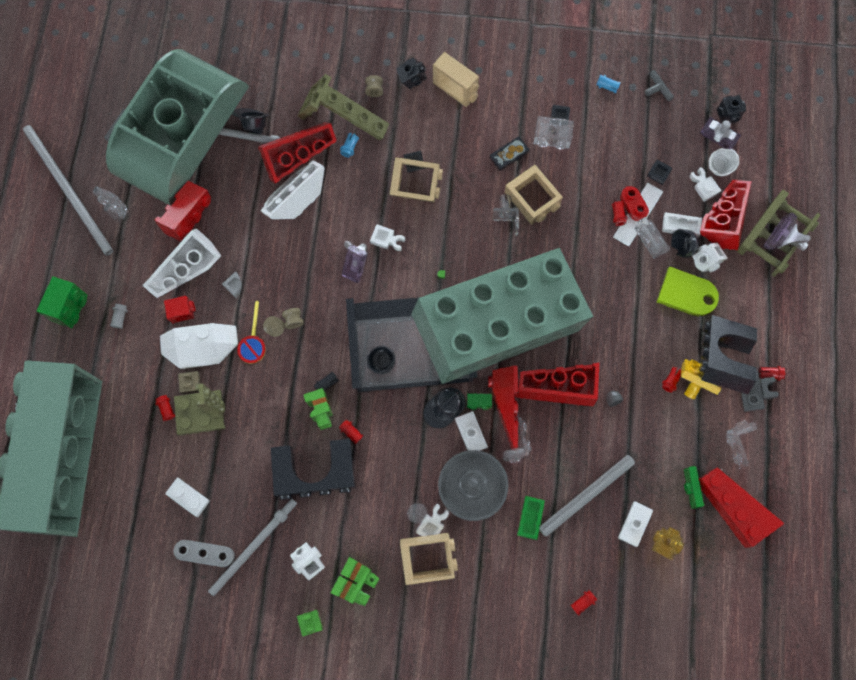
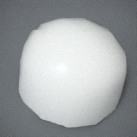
[708,148,739,176]

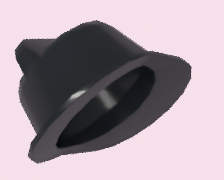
[231,108,270,134]
[424,387,466,429]

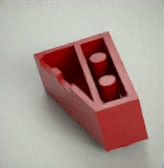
[154,181,211,242]

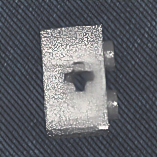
[533,116,574,149]

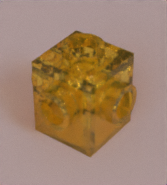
[652,526,685,560]

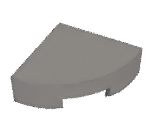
[222,271,242,298]

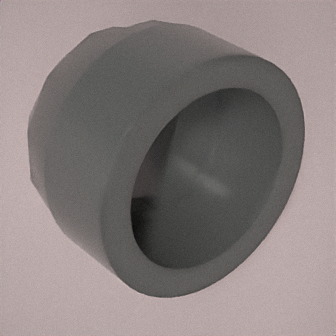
[606,391,623,407]

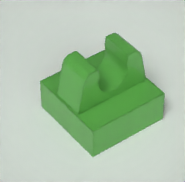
[297,609,323,637]

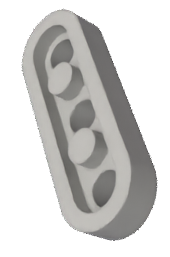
[174,540,235,567]

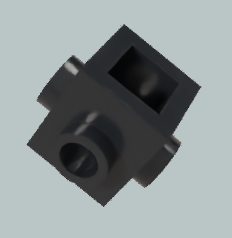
[396,57,427,89]
[716,95,746,123]

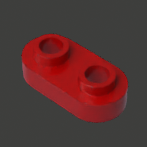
[620,186,649,221]

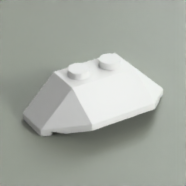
[261,160,325,219]
[160,323,238,369]

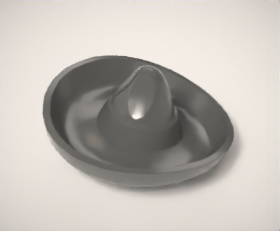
[438,450,508,521]

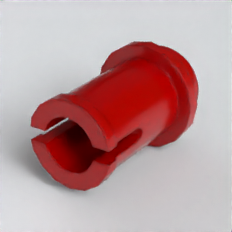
[611,201,628,226]
[758,366,785,381]
[662,367,681,393]
[155,395,175,421]
[339,420,364,445]
[570,590,597,616]

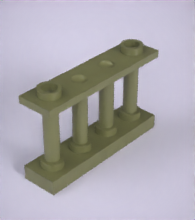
[737,190,820,277]

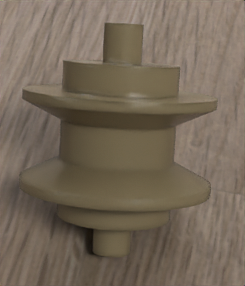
[263,316,285,337]

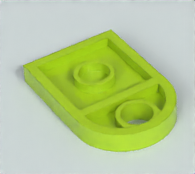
[656,267,719,317]

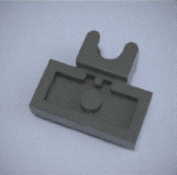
[740,370,779,412]

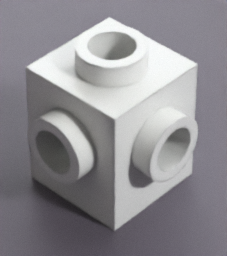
[692,243,728,273]
[290,542,325,580]

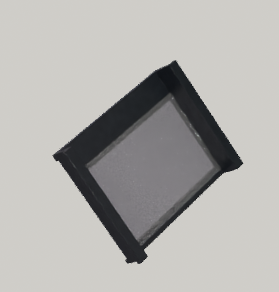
[346,297,477,392]

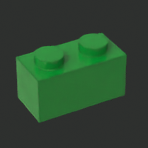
[467,394,492,410]

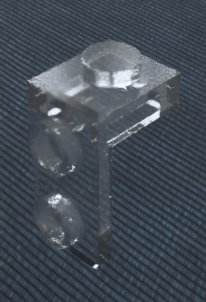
[503,416,531,464]
[726,420,757,469]

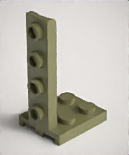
[297,74,389,140]
[174,383,225,436]

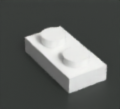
[165,477,210,517]

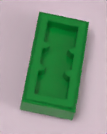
[683,466,704,509]
[517,496,545,540]

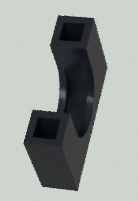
[699,315,757,394]
[270,439,356,500]

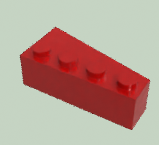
[258,122,337,183]
[516,362,600,407]

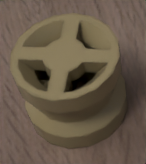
[365,75,383,97]
[282,308,304,329]

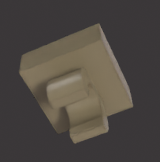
[178,371,200,394]

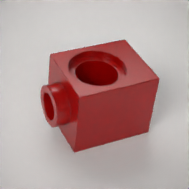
[164,296,196,324]

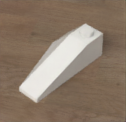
[143,228,221,298]

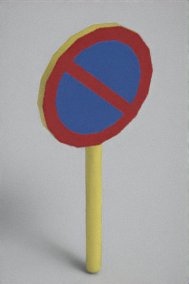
[237,301,266,364]

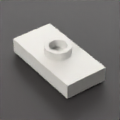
[662,212,702,238]
[455,411,488,451]
[618,501,653,547]

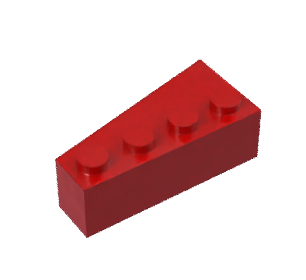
[699,467,785,548]

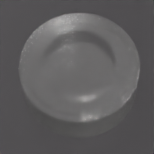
[407,503,427,524]

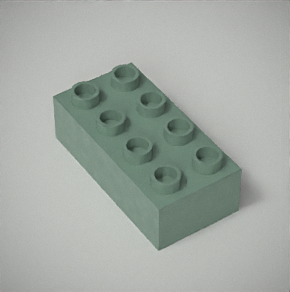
[411,248,593,384]
[0,361,102,537]

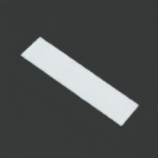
[613,183,663,246]

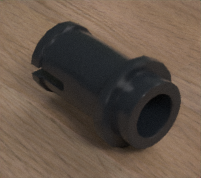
[313,371,339,393]

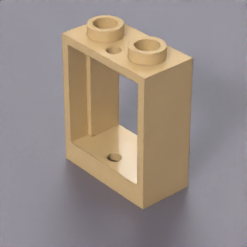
[433,52,479,107]
[390,157,443,203]
[505,165,563,225]
[400,533,458,585]

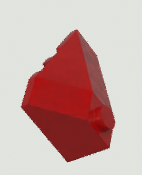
[488,366,518,451]

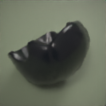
[671,229,699,258]
[367,345,396,375]

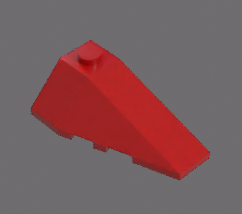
[700,180,752,250]

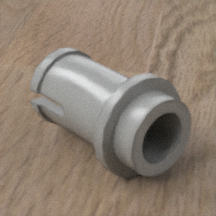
[110,304,128,329]

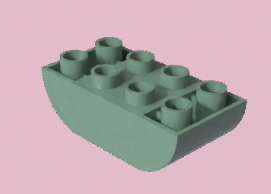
[106,49,249,205]

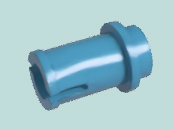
[596,74,620,93]
[340,133,359,158]

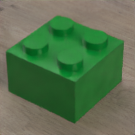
[37,276,87,329]

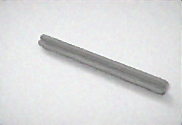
[539,455,635,537]

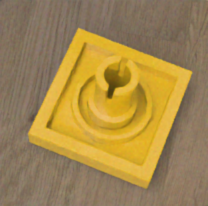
[681,359,721,399]

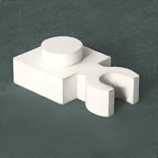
[689,168,721,202]
[370,225,405,251]
[416,504,449,536]

